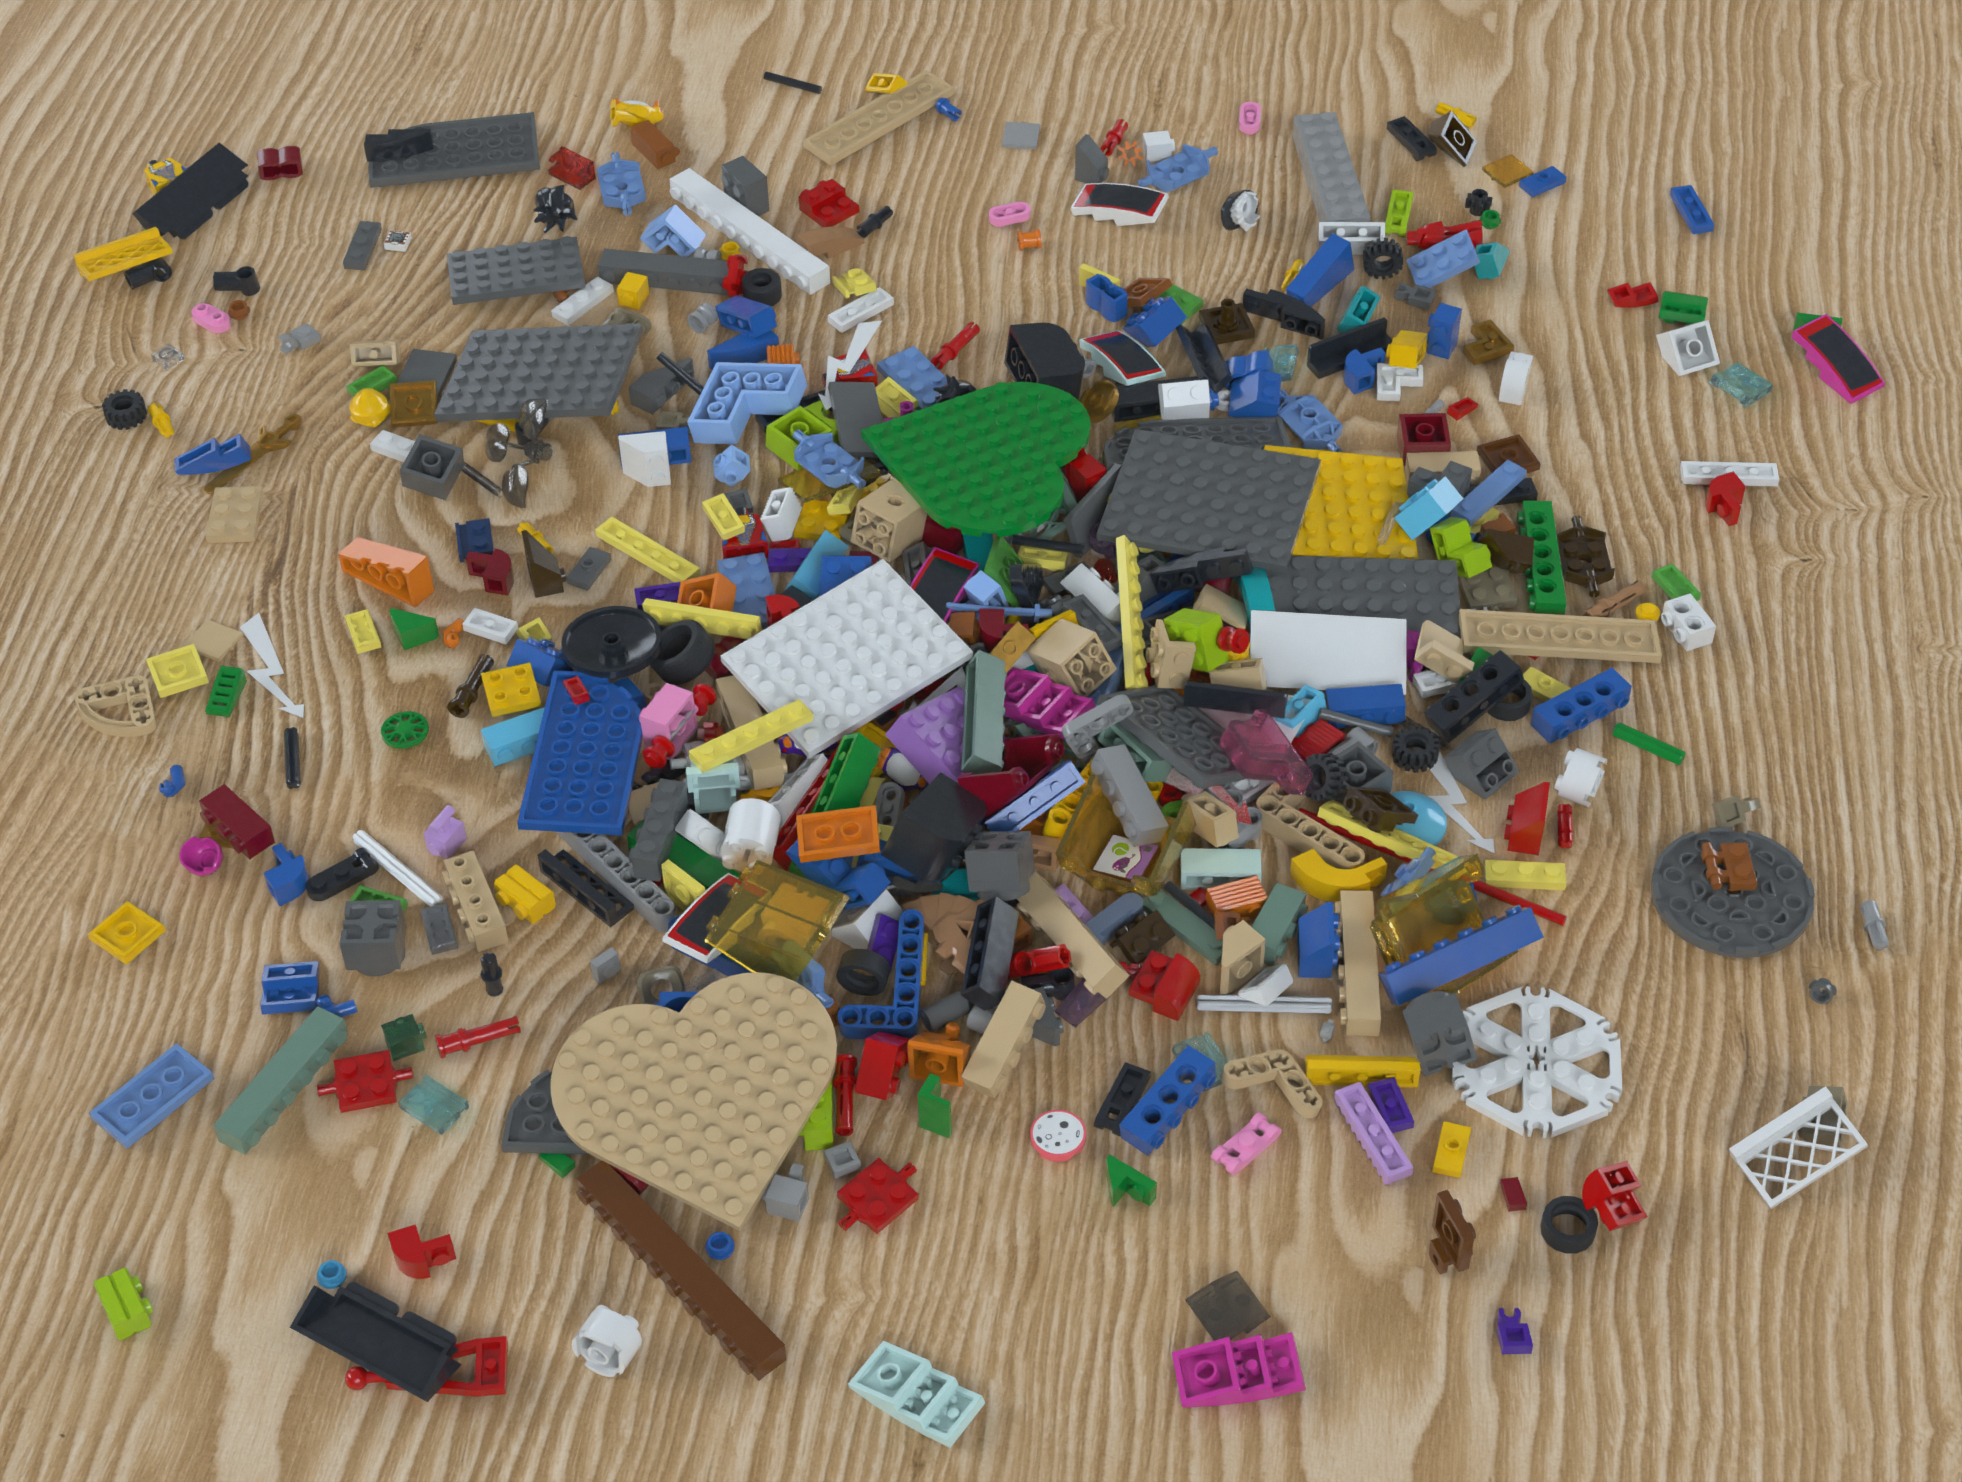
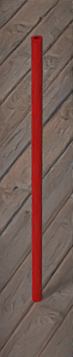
[1298,808,1567,926]

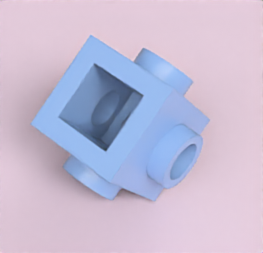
[713,445,751,487]

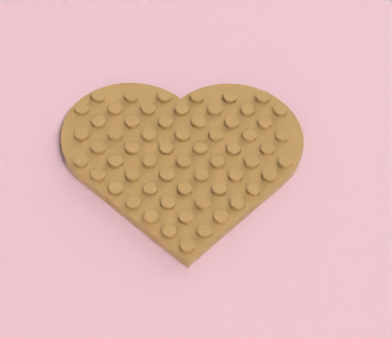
[551,972,837,1231]

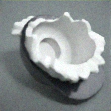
[1221,190,1260,232]

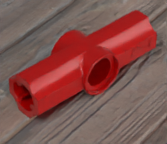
[1008,944,1072,979]

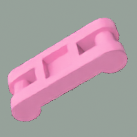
[1211,1112,1282,1176]

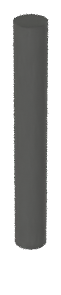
[1318,708,1393,737]

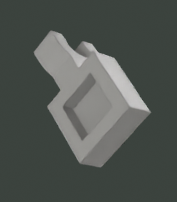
[278,323,321,354]

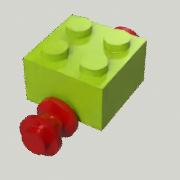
[1164,608,1250,672]

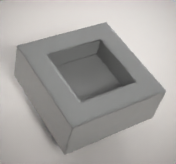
[590,947,621,984]
[824,1141,861,1179]

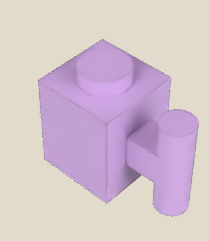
[424,805,467,859]

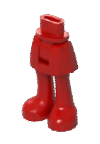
[1407,220,1483,250]

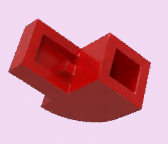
[1705,471,1746,526]
[387,1224,456,1279]

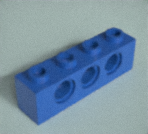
[1531,668,1632,744]
[1119,1045,1217,1156]

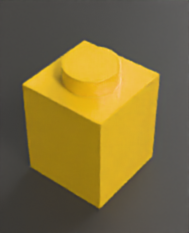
[617,272,649,310]

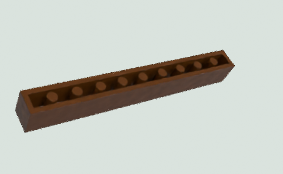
[576,1160,786,1381]

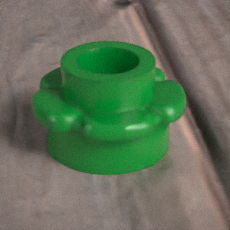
[1480,210,1501,230]

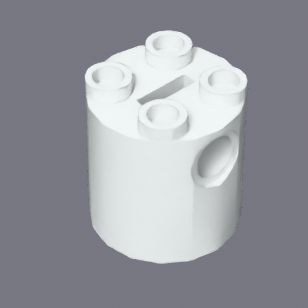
[721,798,781,876]

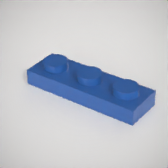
[1670,185,1715,234]

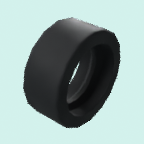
[1487,679,1533,721]
[836,948,891,996]
[1540,1196,1598,1254]

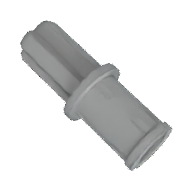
[1860,900,1889,951]

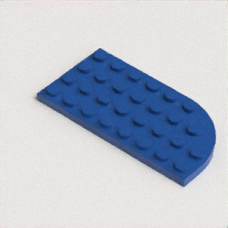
[517,671,643,835]

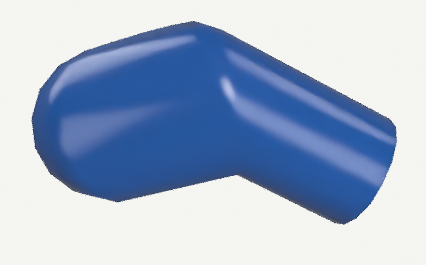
[159,765,185,797]
[316,995,358,1017]

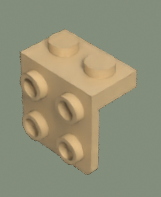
[1146,619,1196,689]
[1414,620,1474,683]

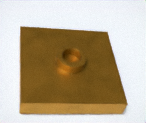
[389,380,438,428]

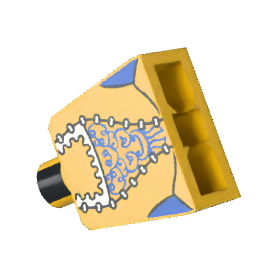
[144,158,187,195]

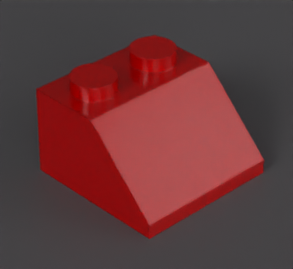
[1504,782,1550,856]

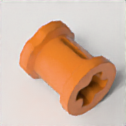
[1017,229,1042,251]

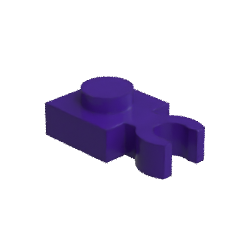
[1496,1308,1533,1354]

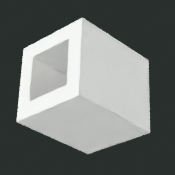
[1143,130,1175,163]

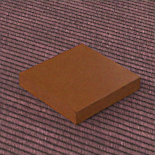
[1124,278,1172,307]

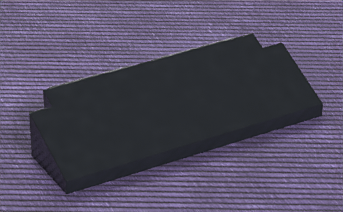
[132,142,249,239]
[290,1282,462,1402]

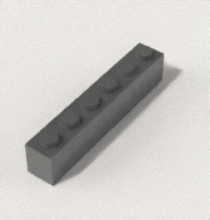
[598,248,729,295]

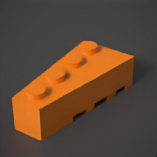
[338,537,434,608]

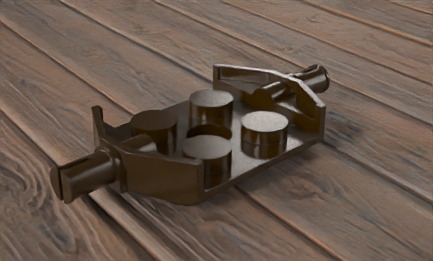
[1557,515,1615,597]

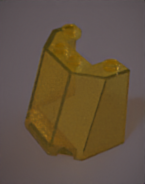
[1055,773,1197,898]
[1370,853,1519,997]
[704,860,850,982]

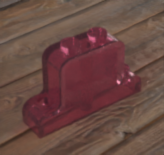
[1219,709,1314,795]

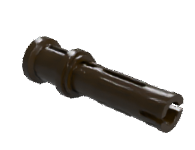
[447,654,494,718]

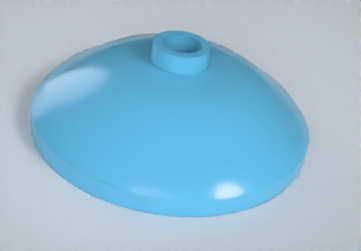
[1390,791,1447,846]

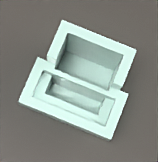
[686,759,741,814]

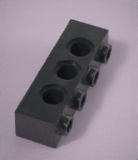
[1424,650,1525,744]

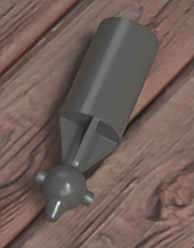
[919,991,974,1032]

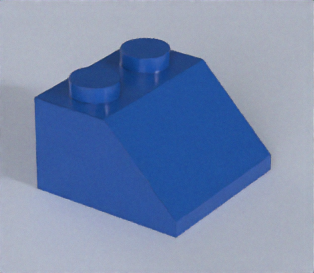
[1228,370,1282,418]

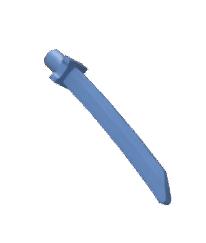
[946,602,1052,623]

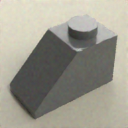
[1075,134,1110,184]

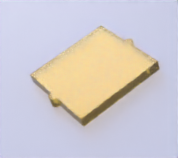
[1482,154,1534,188]

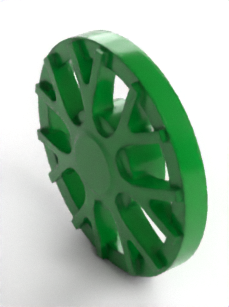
[381,711,429,749]

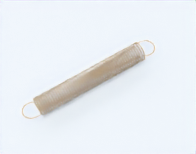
[1377,500,1402,547]

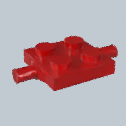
[317,1050,414,1113]
[837,1158,919,1234]

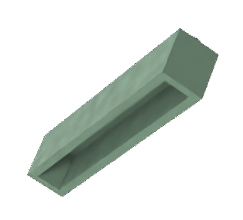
[961,650,1007,775]
[213,1006,348,1155]

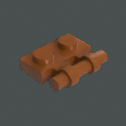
[1701,842,1758,891]

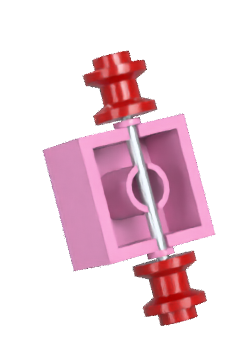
[639,683,717,768]

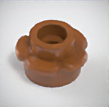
[228,300,250,320]

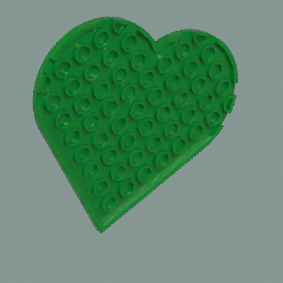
[861,382,1091,537]

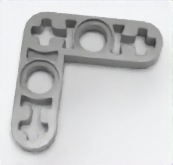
[1062,694,1133,767]

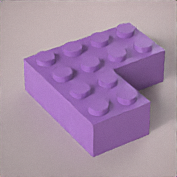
[886,686,965,784]

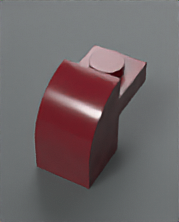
[466,548,514,596]
[979,608,1029,652]

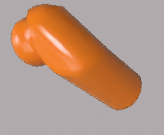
[442,618,464,648]
[921,1022,961,1041]

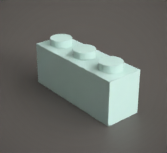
[1180,848,1261,890]

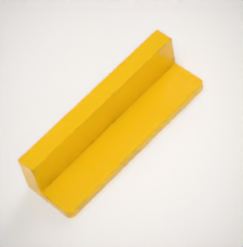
[1305,1055,1420,1087]

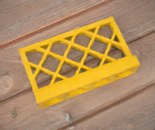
[73,227,173,282]

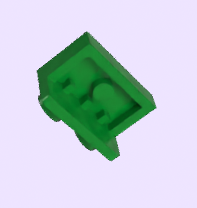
[1659,291,1708,325]

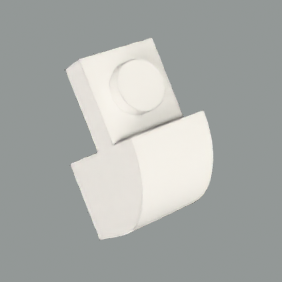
[1499,351,1533,405]

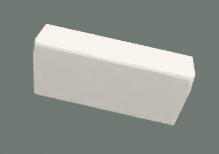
[1238,964,1293,1006]

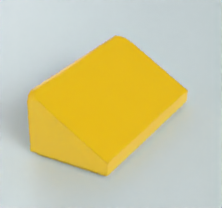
[865,73,908,94]

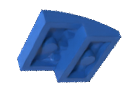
[260,961,319,1015]

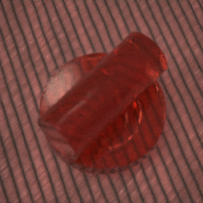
[1093,558,1118,583]

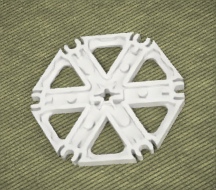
[1452,986,1622,1138]

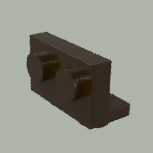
[1109,909,1176,964]

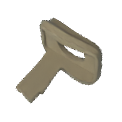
[637,966,686,1005]

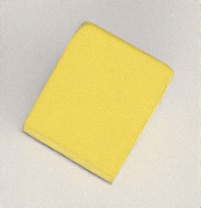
[516,617,552,641]

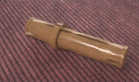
[1582,580,1646,617]

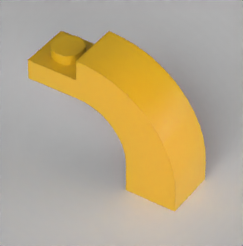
[1290,849,1387,903]

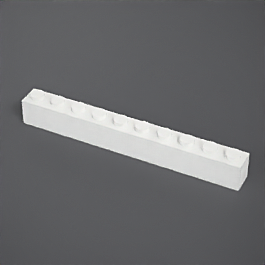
[669,168,830,295]

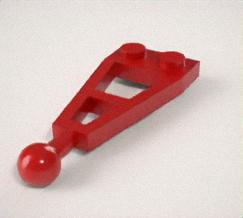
[345,1336,508,1397]

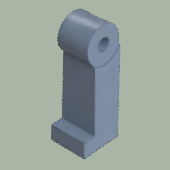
[1085,893,1143,946]

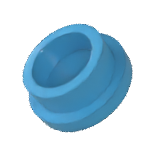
[317,1260,347,1289]

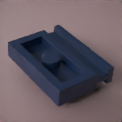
[455,518,494,562]

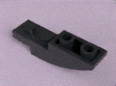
[1243,288,1326,340]
[1150,547,1254,594]

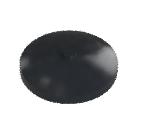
[561,606,662,679]

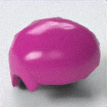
[179,837,224,876]

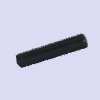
[284,727,301,789]

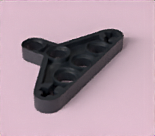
[1009,564,1043,630]

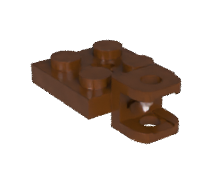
[1429,1189,1476,1275]

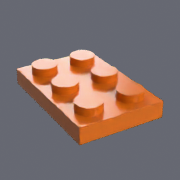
[796,805,881,863]

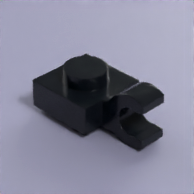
[641,757,686,786]

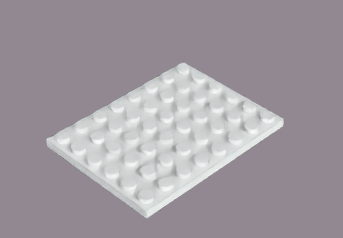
[721,559,973,758]

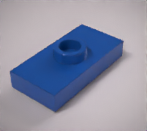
[1519,166,1567,198]

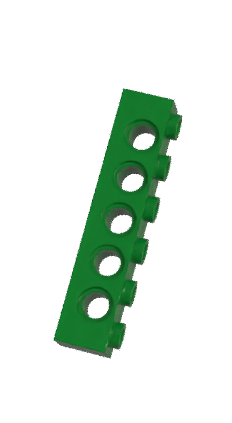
[1517,501,1567,615]

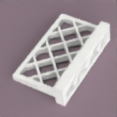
[1729,1086,1868,1209]

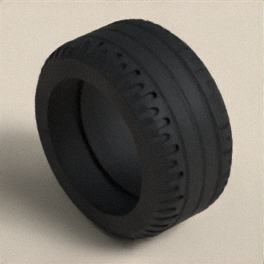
[650,620,715,685]

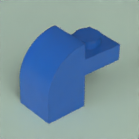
[1344,347,1385,394]
[263,843,309,907]

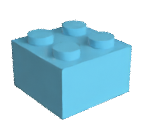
[1394,476,1463,540]

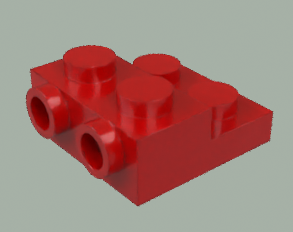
[798,179,860,227]

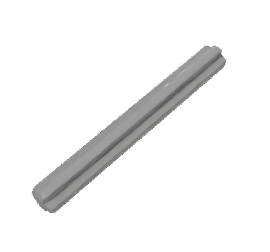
[1196,994,1332,1014]

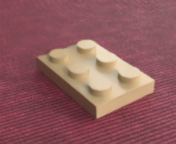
[206,486,264,543]

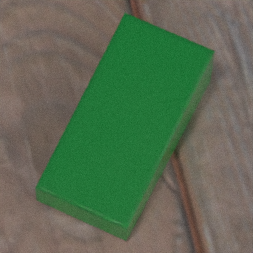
[538,1153,576,1178]

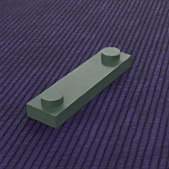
[1142,886,1223,966]

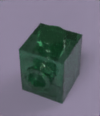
[381,1014,427,1062]

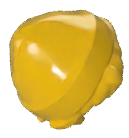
[349,388,390,428]

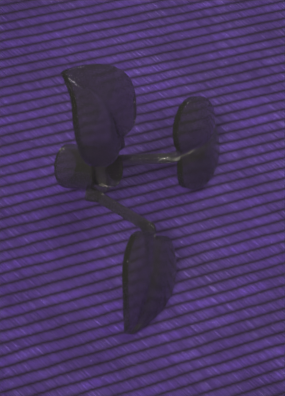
[485,398,553,508]

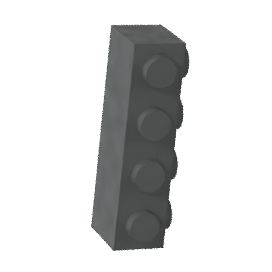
[629,778,688,882]

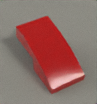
[1607,282,1659,308]

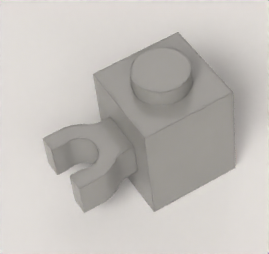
[762,1163,809,1222]

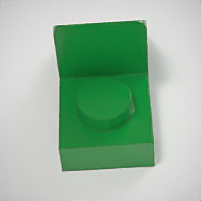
[1106,1154,1157,1207]

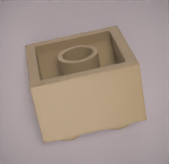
[1220,920,1266,995]

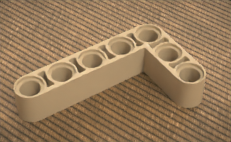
[1256,764,1365,869]

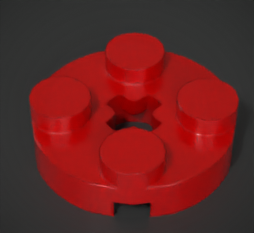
[723,254,748,298]

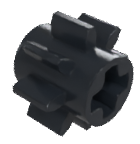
[1465,189,1493,216]

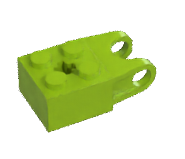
[765,401,839,471]

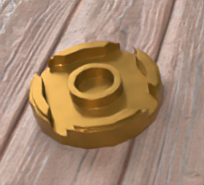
[1079,380,1119,423]

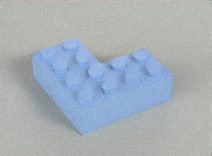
[687,362,808,445]

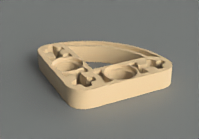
[74,675,157,737]

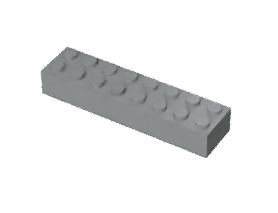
[1292,112,1371,222]

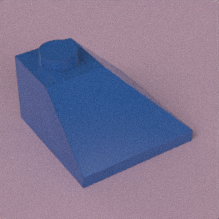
[785,839,853,892]

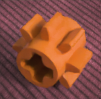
[1118,141,1143,167]

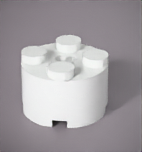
[1554,748,1607,807]
[572,1305,642,1377]

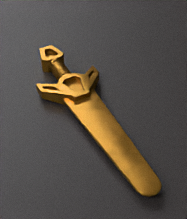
[204,413,302,494]

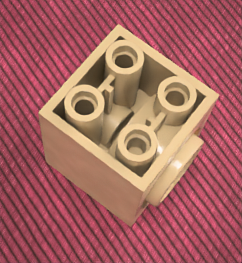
[850,480,927,562]
[1026,618,1117,697]

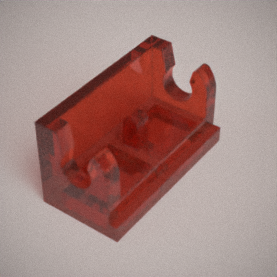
[548,146,596,190]

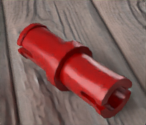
[1100,119,1129,156]

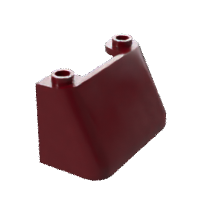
[957,733,1064,822]

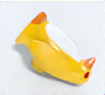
[610,98,664,131]

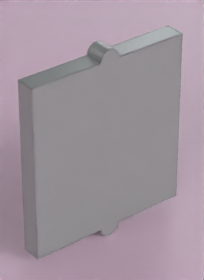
[1002,122,1040,150]

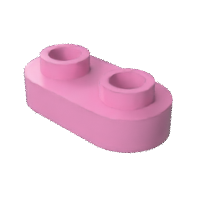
[1239,102,1261,135]
[989,202,1030,227]
[191,303,231,333]

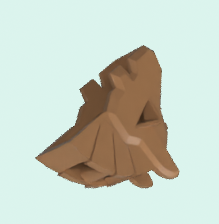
[901,893,986,986]

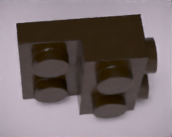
[1342,786,1418,833]

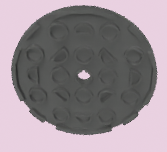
[1651,827,1815,958]

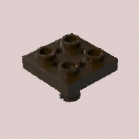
[1199,299,1255,345]

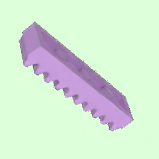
[1334,1082,1414,1185]

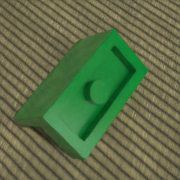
[918,1073,952,1138]

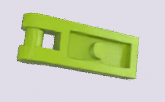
[1385,189,1414,237]

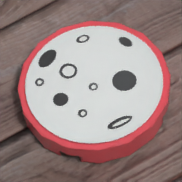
[1030,1110,1086,1162]

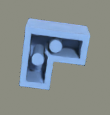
[640,204,706,257]
[957,570,1009,622]

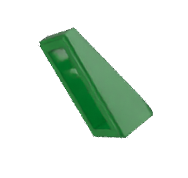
[205,666,247,717]

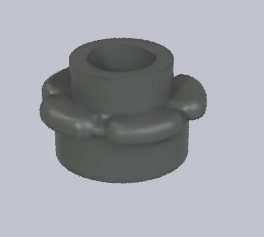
[1809,978,1837,1004]

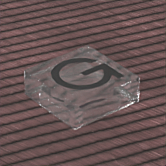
[151,343,184,370]

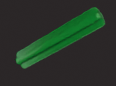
[1612,723,1686,765]

